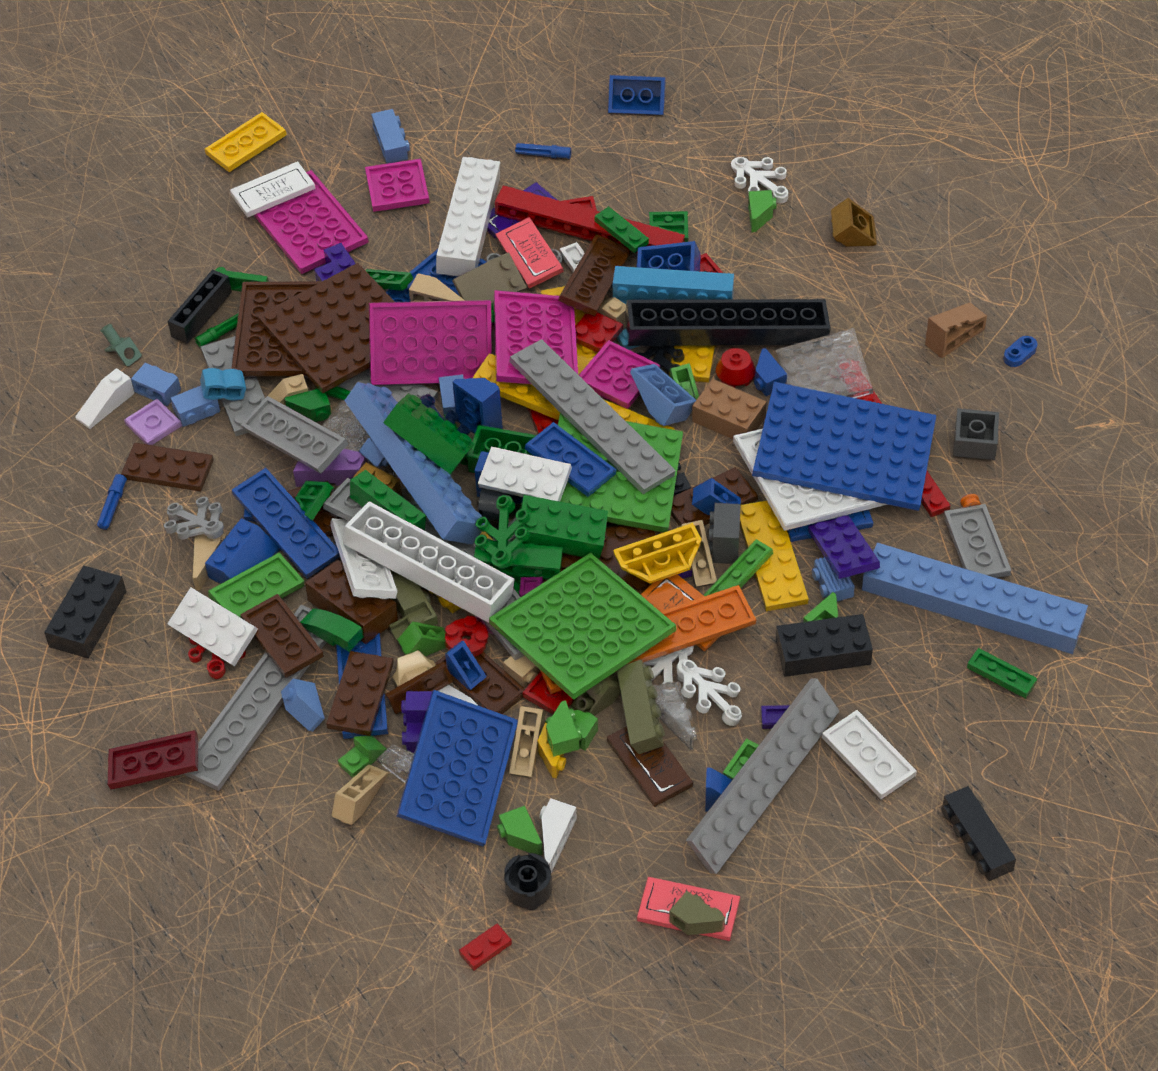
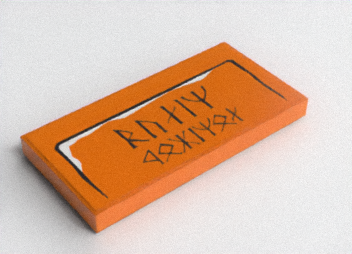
[640,574,719,652]

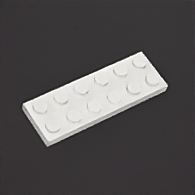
[330,518,397,599]

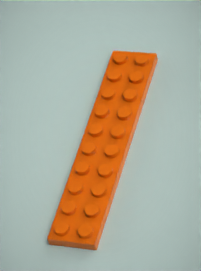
[540,585,756,694]

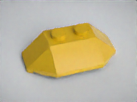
[613,523,702,583]

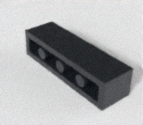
[168,269,232,344]
[941,786,1016,881]

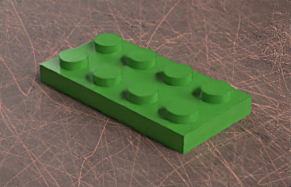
[208,553,305,618]

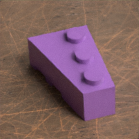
[293,449,368,487]

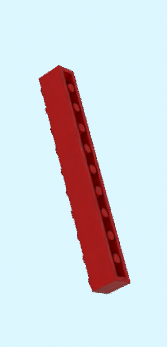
[495,185,685,254]

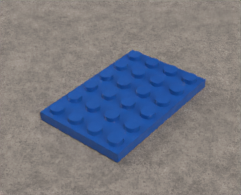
[396,690,518,847]

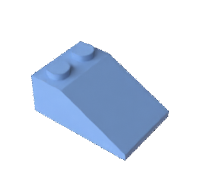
[630,364,696,426]

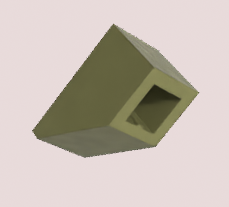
[572,674,621,716]
[669,891,725,935]

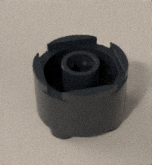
[478,488,511,531]
[504,853,552,910]

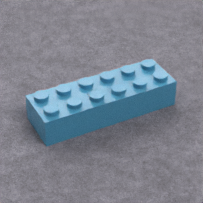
[613,266,734,304]

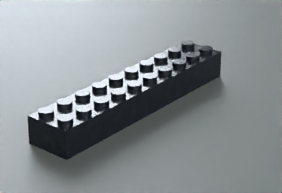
[625,299,831,346]

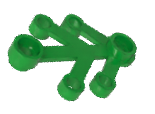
[474,495,531,569]

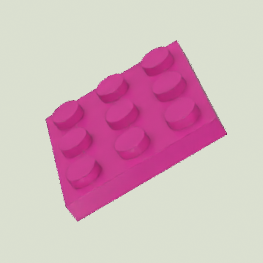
[365,159,430,212]
[579,340,660,409]

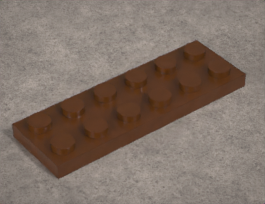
[558,234,631,316]

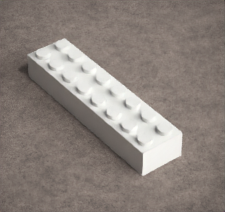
[436,157,500,276]
[343,501,515,623]

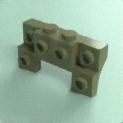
[389,570,438,645]

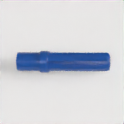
[515,143,571,159]
[97,474,127,530]

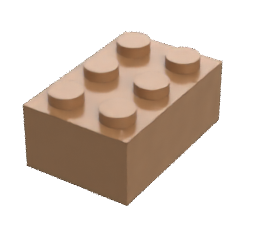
[692,379,767,439]

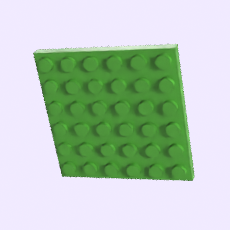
[558,413,683,532]
[489,553,676,700]

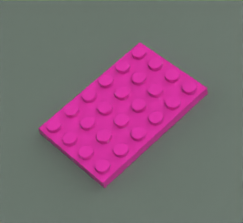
[254,170,369,274]
[494,290,578,384]
[369,300,492,385]

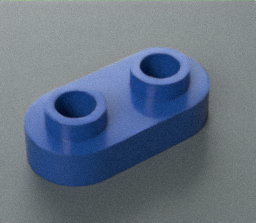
[1003,336,1037,367]

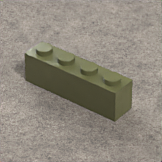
[617,660,665,754]

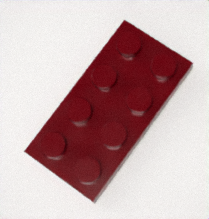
[107,730,198,790]

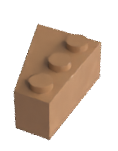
[925,302,987,358]

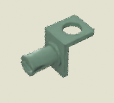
[100,324,142,366]

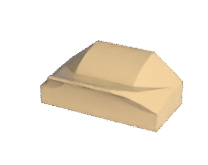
[393,650,436,687]

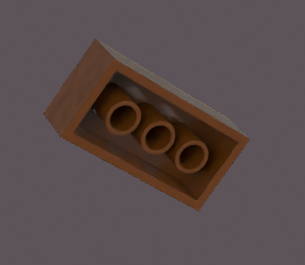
[305,560,398,644]

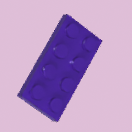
[808,515,880,579]

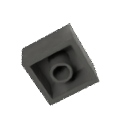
[953,408,999,460]
[709,503,740,564]

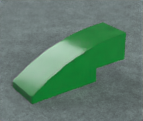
[300,608,363,652]

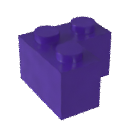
[314,243,355,281]
[401,691,433,754]

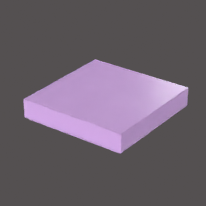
[124,399,182,445]

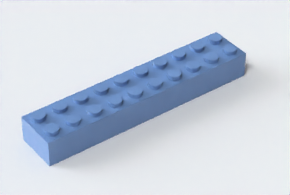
[344,382,485,544]
[862,543,1088,654]

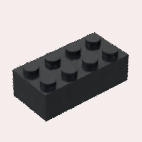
[44,565,127,658]
[776,614,873,677]

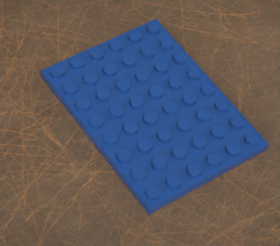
[752,382,936,511]

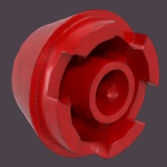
[715,348,756,388]

